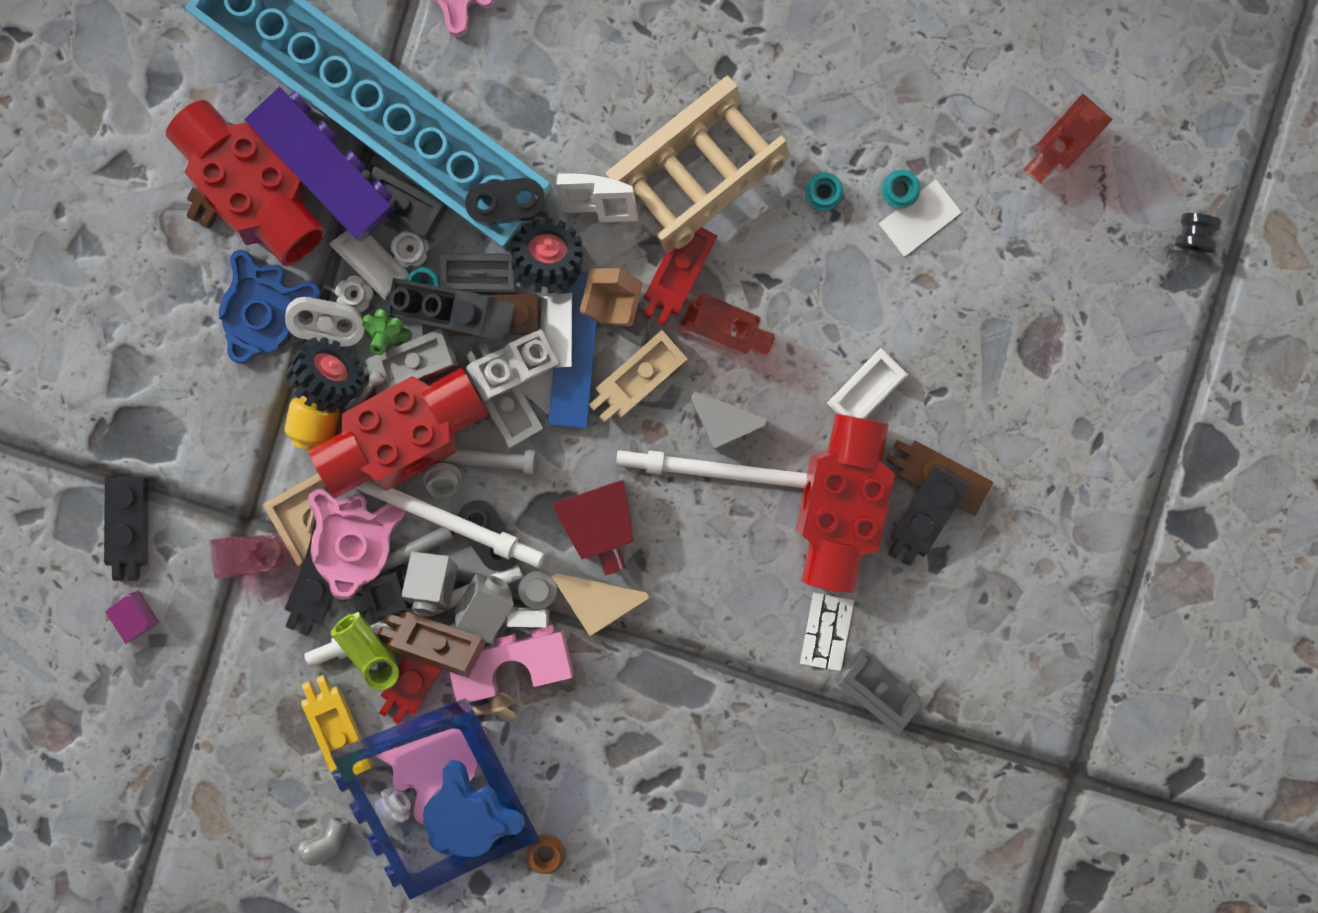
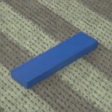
[548,272,597,428]

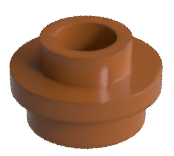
[526,834,565,874]

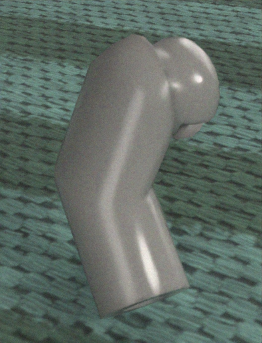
[297,816,349,866]

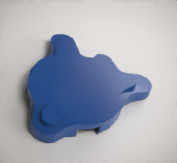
[219,250,322,364]
[423,760,525,857]

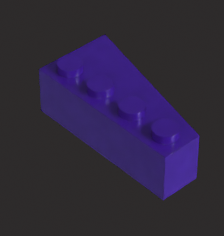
[244,86,396,242]

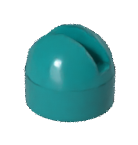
[407,267,440,287]

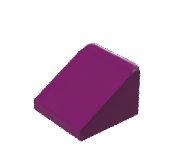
[105,591,160,644]

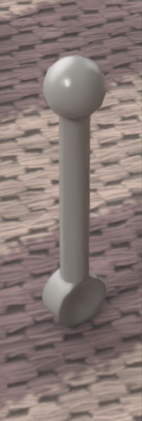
[336,371,385,433]

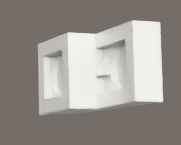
[556,174,638,223]

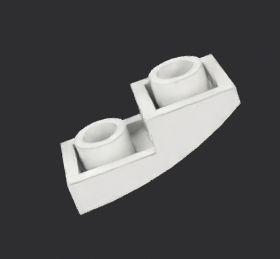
[466,329,559,402]

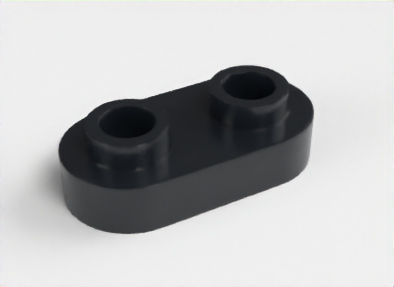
[465,178,546,225]
[458,500,517,571]

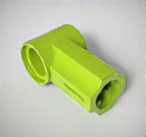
[331,612,399,691]

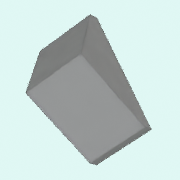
[690,391,767,449]

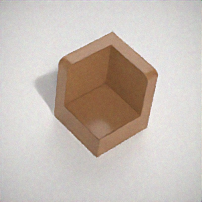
[580,268,643,327]

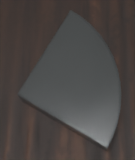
[609,303,648,348]

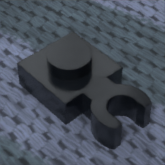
[338,571,412,621]

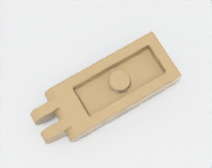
[589,330,687,422]

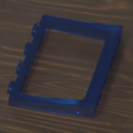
[330,698,540,900]

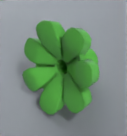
[362,309,412,355]

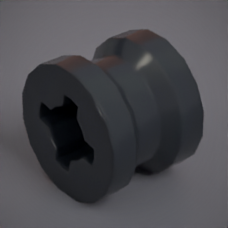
[1175,213,1222,253]

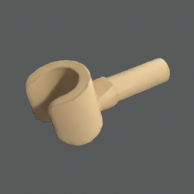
[461,692,517,722]

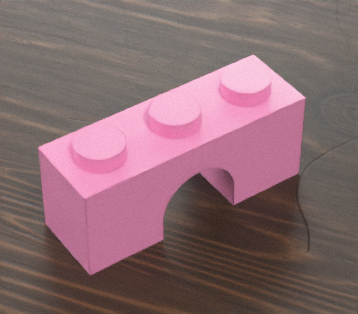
[450,624,574,705]

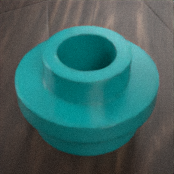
[881,170,921,209]
[804,172,843,211]

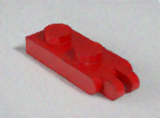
[643,227,718,326]
[379,656,442,725]

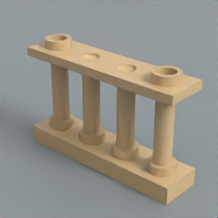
[605,75,790,253]

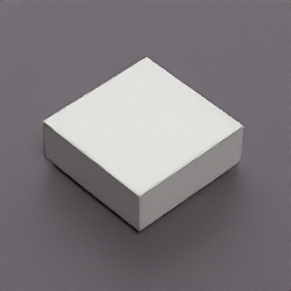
[507,607,549,628]

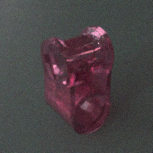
[209,534,290,579]

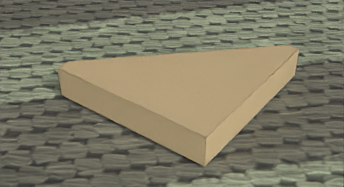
[262,473,327,567]
[551,572,650,636]

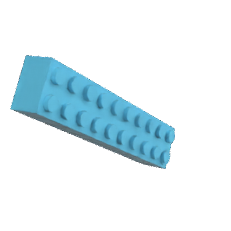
[185,0,553,252]

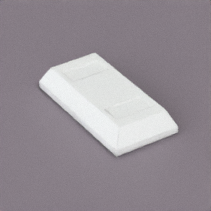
[329,230,410,300]
[827,348,908,419]

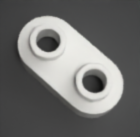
[285,297,364,347]

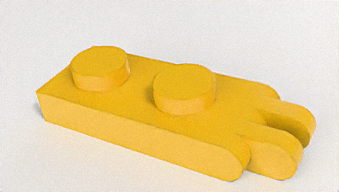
[301,674,374,784]

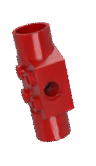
[166,100,326,266]
[308,367,488,499]
[795,413,895,593]

